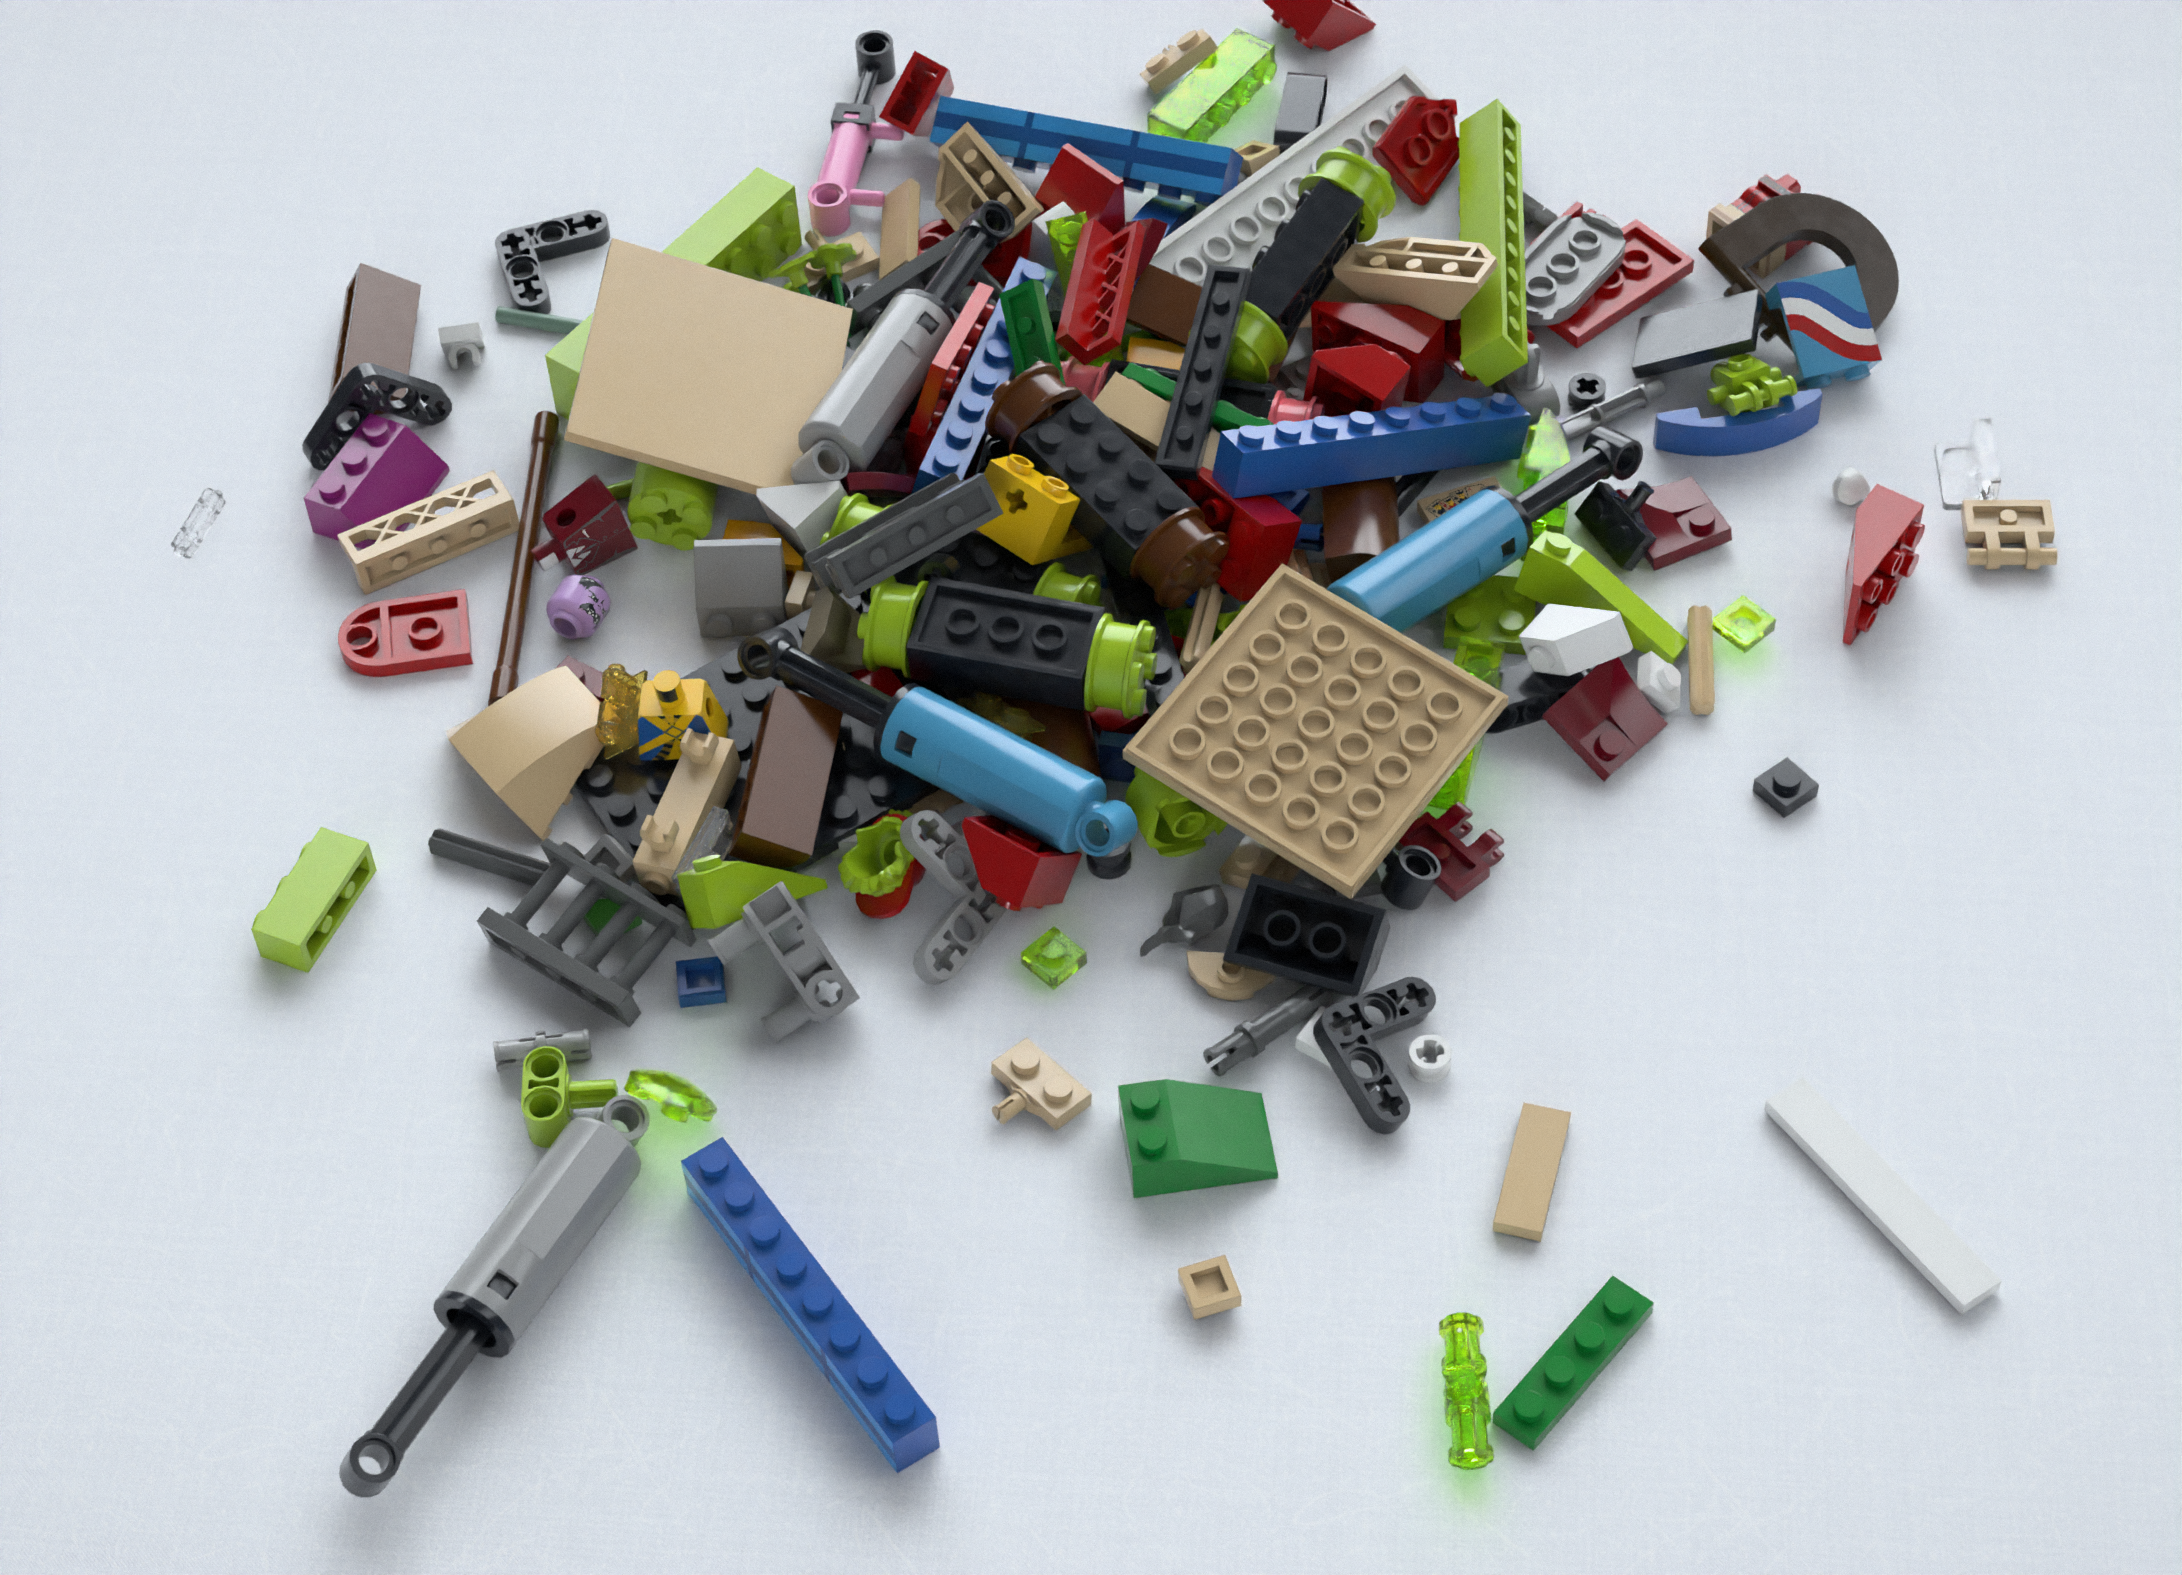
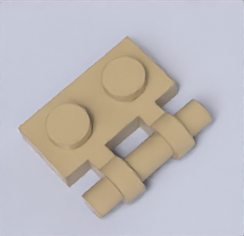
[1960,500,2058,570]

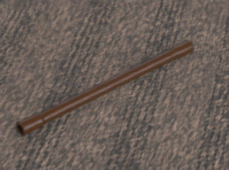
[488,411,559,706]

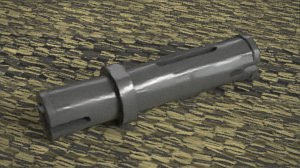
[1203,984,1332,1076]

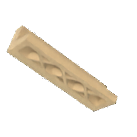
[337,470,519,595]

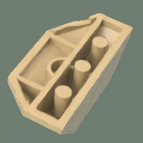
[935,122,1044,243]
[1333,237,1498,320]

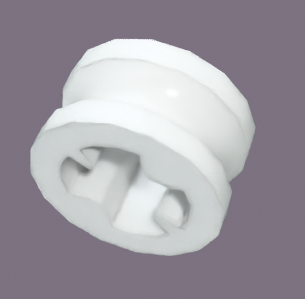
[1408,1034,1452,1083]

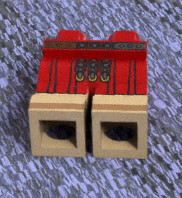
[1706,174,1819,279]

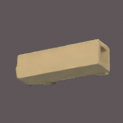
[632,728,742,896]

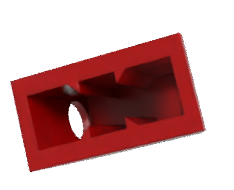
[879,51,954,137]

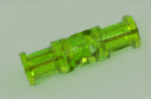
[1438,1313,1494,1470]

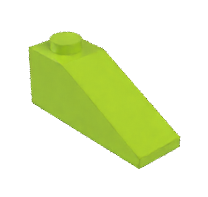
[677,855,828,929]

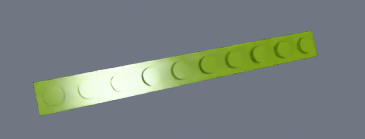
[1458,99,1528,387]

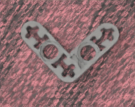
[900,810,1007,985]

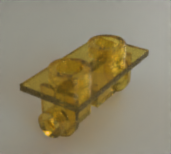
[595,664,648,759]
[956,692,1047,742]

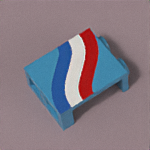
[1765,265,1882,390]

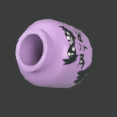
[546,574,611,639]

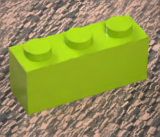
[251,827,377,973]

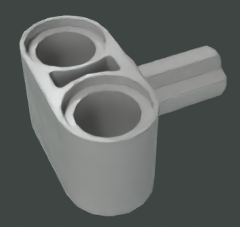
[1491,342,1560,426]

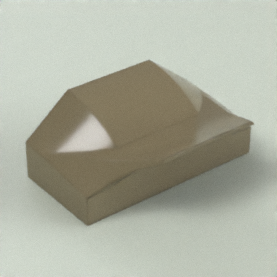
[800,586,867,673]

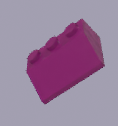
[303,413,450,549]

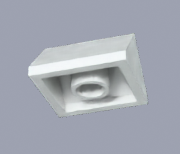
[756,481,848,560]

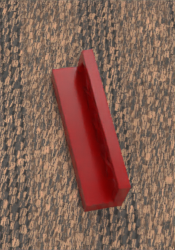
[1055,218,1146,366]

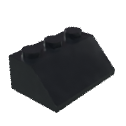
[1223,873,1391,997]

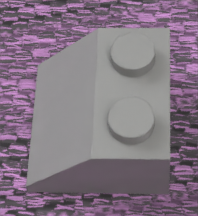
[694,538,789,637]

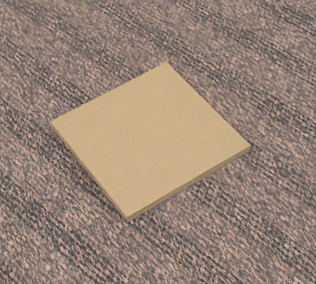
[564,238,853,495]
[1123,563,1509,900]

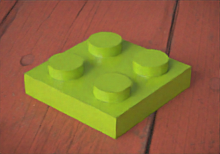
[1443,575,1536,655]

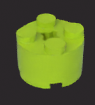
[627,462,719,551]
[1125,767,1228,857]

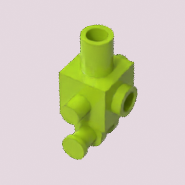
[1707,354,1797,416]

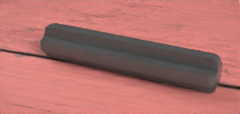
[428,828,551,886]

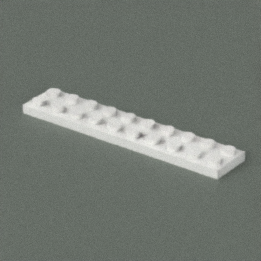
[1149,64,1458,287]

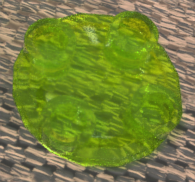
[624,1069,717,1123]

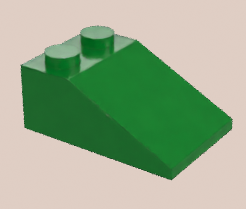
[1118,1079,1278,1198]

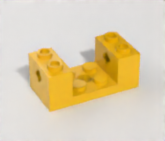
[977,454,1094,565]

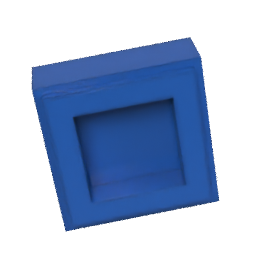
[676,956,727,1008]

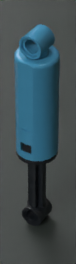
[1327,425,1643,634]
[737,627,1138,857]

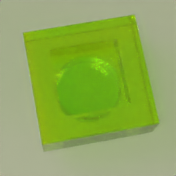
[1712,595,1776,653]
[1021,926,1087,990]

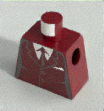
[530,474,638,575]

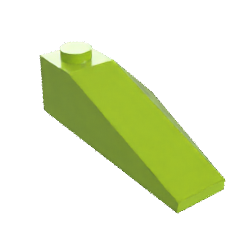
[1514,530,1688,665]

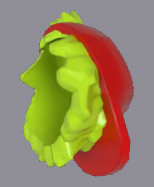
[838,809,926,919]

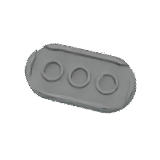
[1525,213,1626,326]

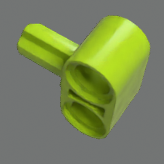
[521,1046,619,1148]

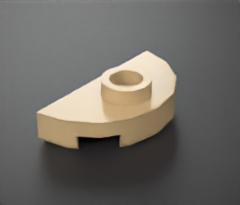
[1187,951,1276,1001]

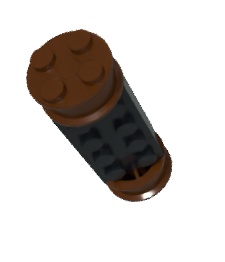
[985,361,1230,610]

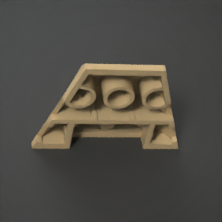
[446,666,618,841]

